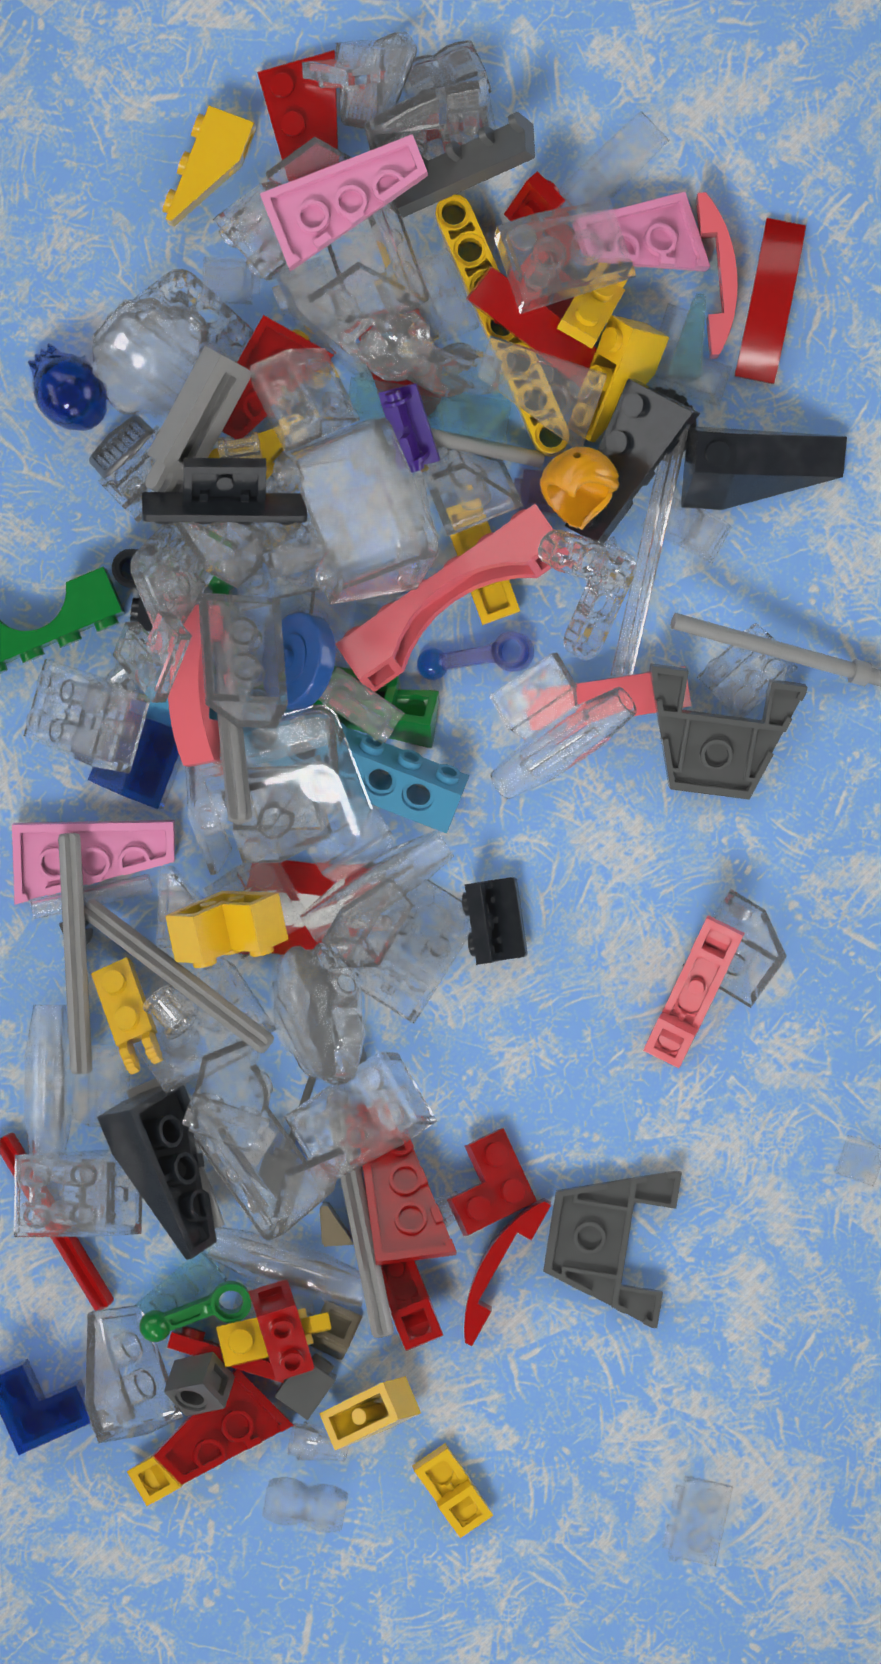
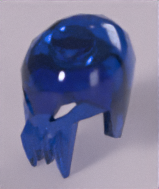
[28,343,107,431]

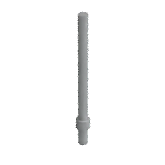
[671,613,881,687]

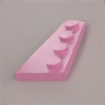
[260,134,428,272]
[12,820,176,905]

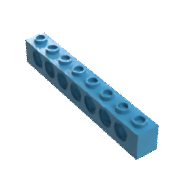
[145,658,470,834]

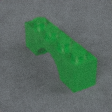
[0,567,125,674]

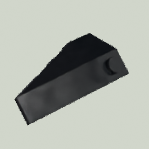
[681,426,847,510]
[97,1078,217,1260]

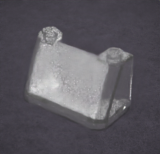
[273,417,439,605]

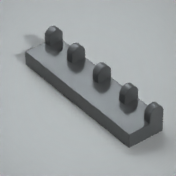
[393,112,535,218]

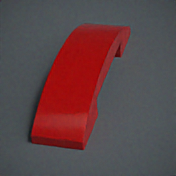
[734,218,806,384]
[466,266,597,390]
[464,1198,551,1346]
[381,1261,444,1351]

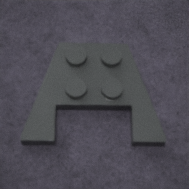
[649,663,808,800]
[543,1171,682,1328]

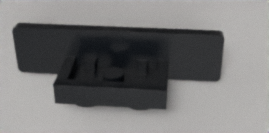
[142,458,307,525]

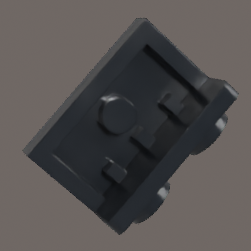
[462,877,528,965]

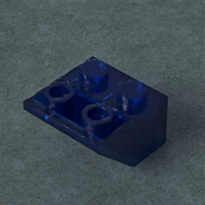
[88,705,181,809]

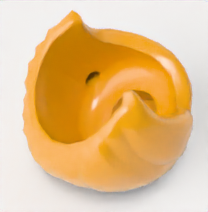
[540,447,619,530]

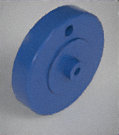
[261,612,336,711]

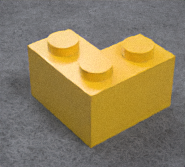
[165,890,288,968]

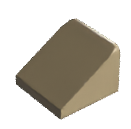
[320,1202,353,1247]
[309,1300,363,1360]

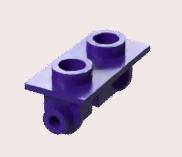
[378,383,440,473]

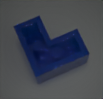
[0,1359,97,1455]

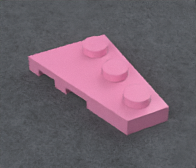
[571,192,711,272]

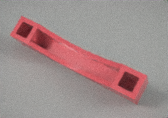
[335,504,571,694]

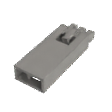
[145,346,253,492]

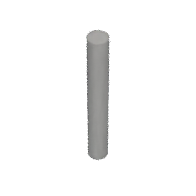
[431,428,545,468]

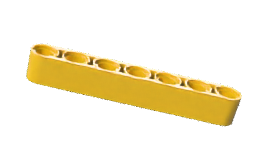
[435,194,570,457]

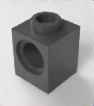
[164,1352,235,1417]
[275,1353,337,1420]

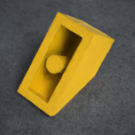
[319,1376,421,1451]

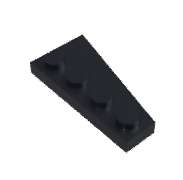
[565,378,700,544]

